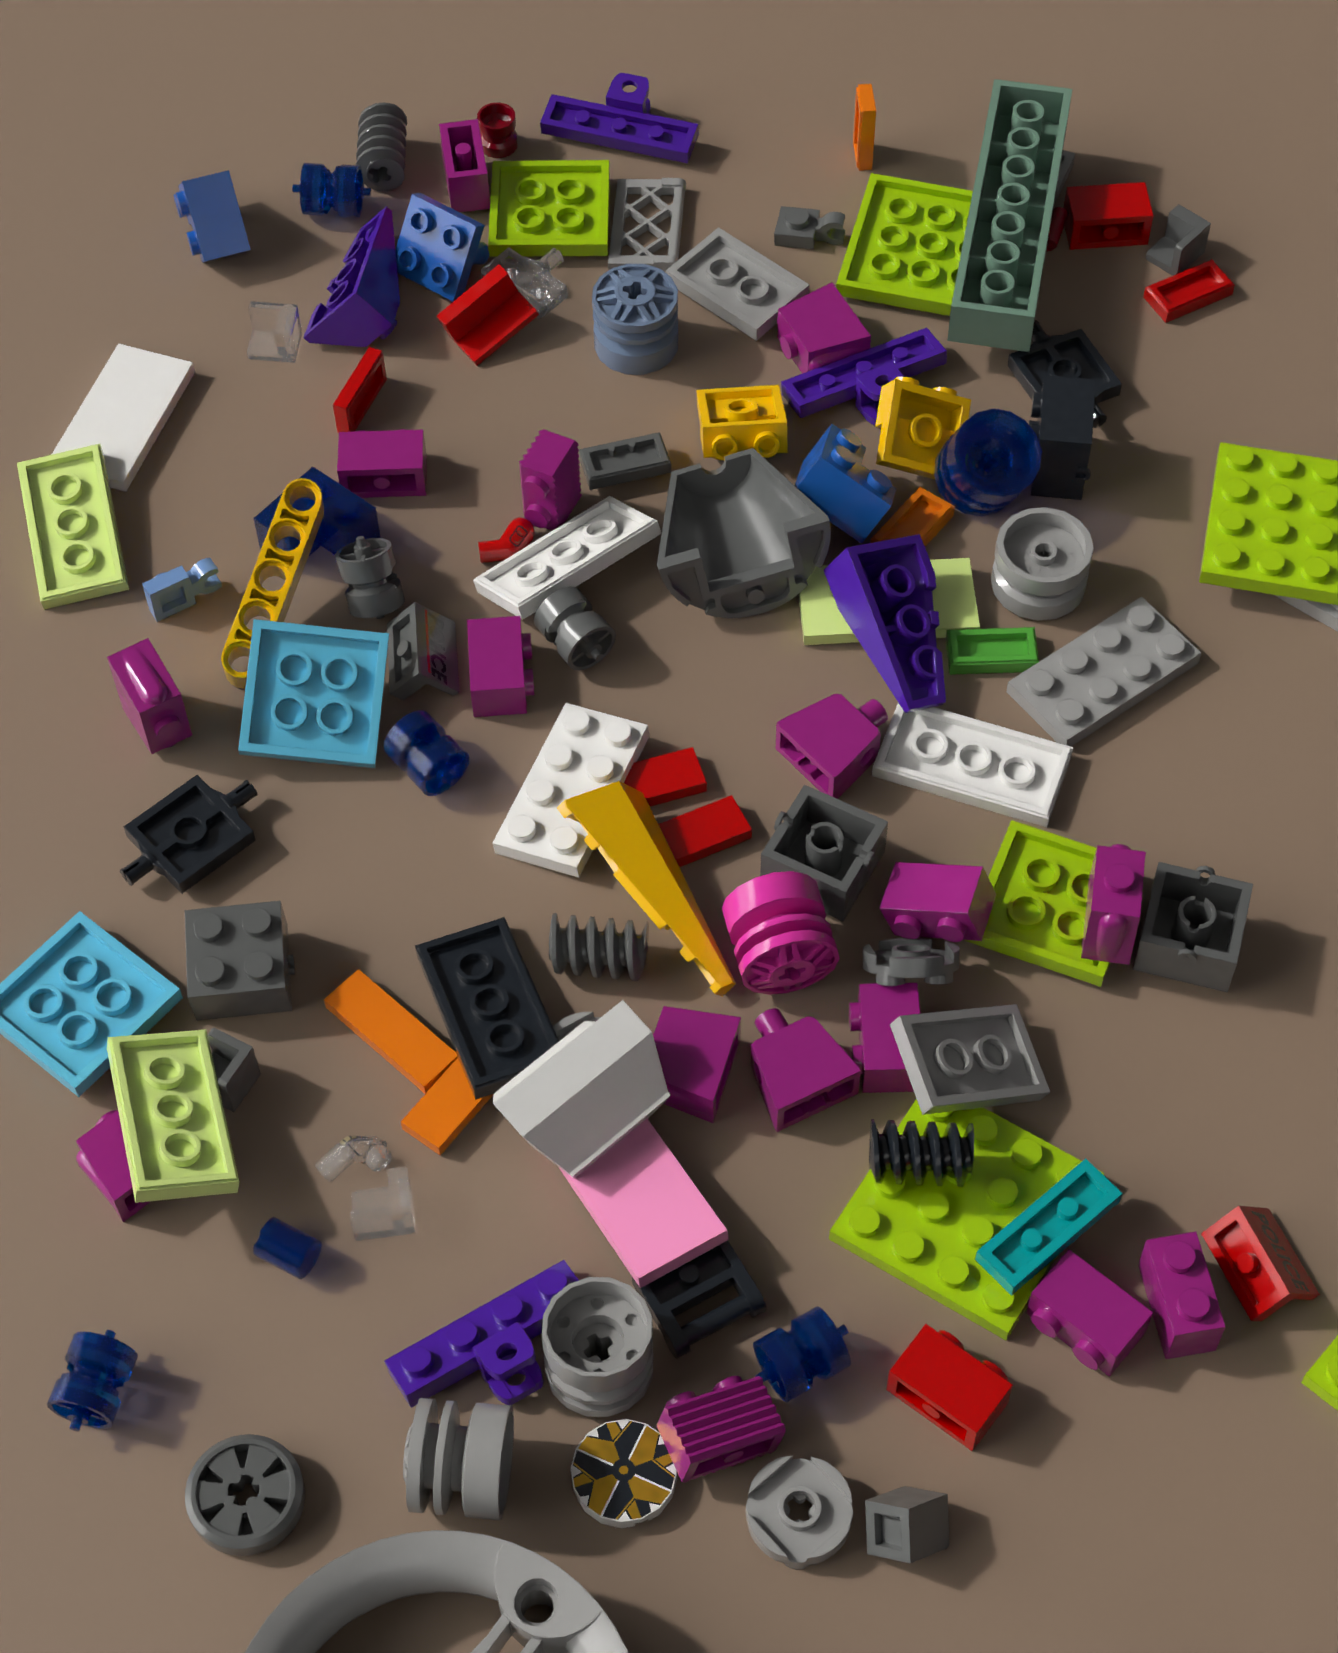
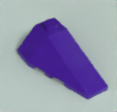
[303,206,400,347]
[824,534,946,713]

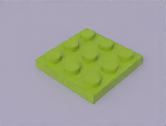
[488,160,610,257]
[965,820,1110,987]

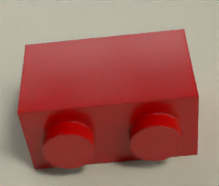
[1063,182,1153,250]
[886,1324,1013,1451]

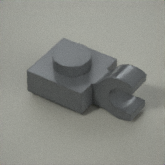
[774,206,845,249]

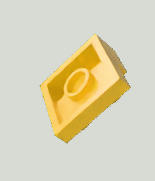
[875,377,971,484]
[696,385,788,460]

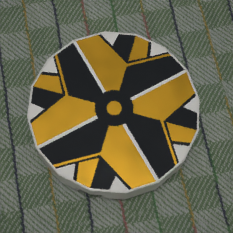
[571,1419,677,1528]

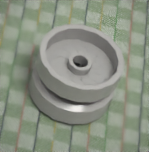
[991,507,1094,621]

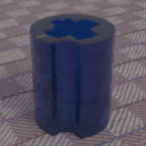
[253,1217,322,1279]

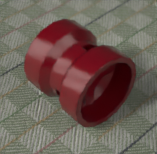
[477,102,518,158]

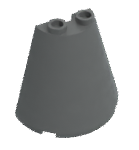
[657,448,831,618]

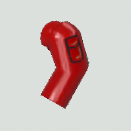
[478,517,535,563]

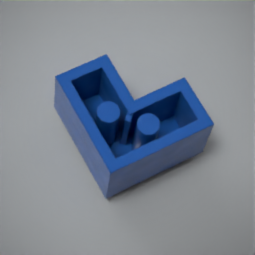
[173,170,251,262]
[794,424,896,544]

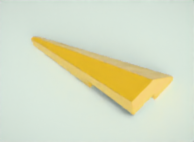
[557,781,736,997]

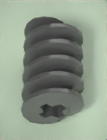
[355,102,407,191]
[549,913,649,981]

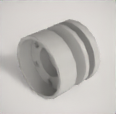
[542,1277,654,1417]
[403,1398,514,1520]

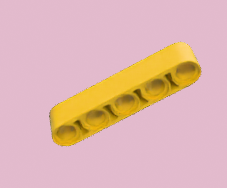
[221,478,324,689]

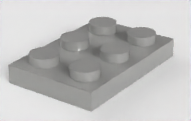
[666,227,810,341]
[890,1004,1050,1115]

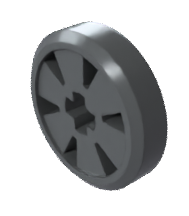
[185,1434,306,1556]

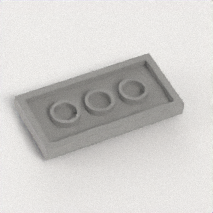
[1006,597,1201,747]

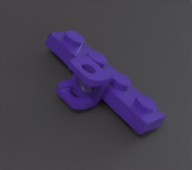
[540,73,699,163]
[781,327,947,426]
[384,1260,579,1408]

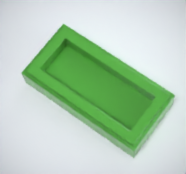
[946,627,1039,675]

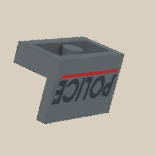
[387,602,460,701]

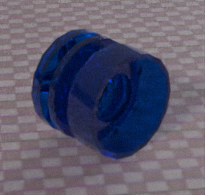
[934,409,1042,517]

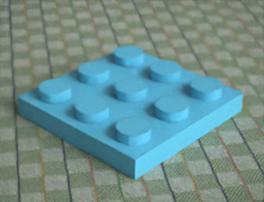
[238,619,389,768]
[0,911,183,1097]

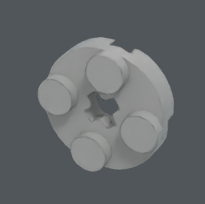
[745,1456,853,1570]

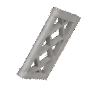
[608,178,686,273]

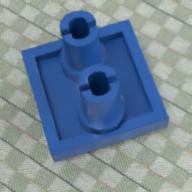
[396,193,489,301]

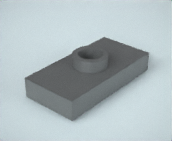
[579,432,671,490]

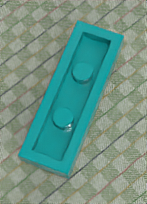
[975,1158,1123,1296]

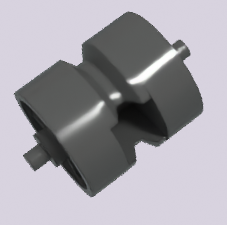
[335,536,405,619]
[534,586,616,670]

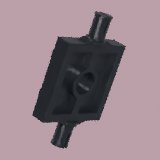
[1007,320,1122,428]
[120,775,258,894]

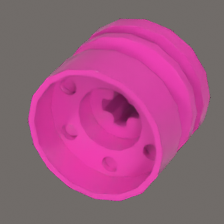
[722,871,840,995]

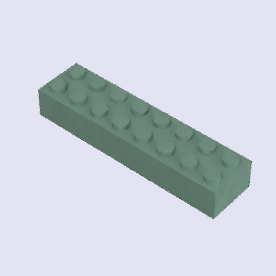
[947,79,1073,352]

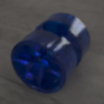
[292,163,371,218]
[384,710,469,796]
[753,1306,851,1403]
[47,1330,138,1432]

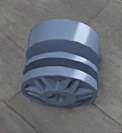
[592,264,678,375]

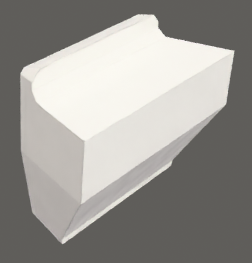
[493,1000,670,1179]

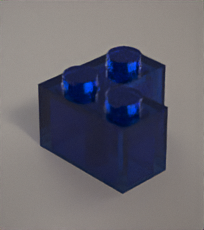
[253,466,381,557]

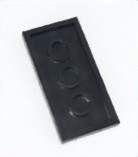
[415,917,559,1100]

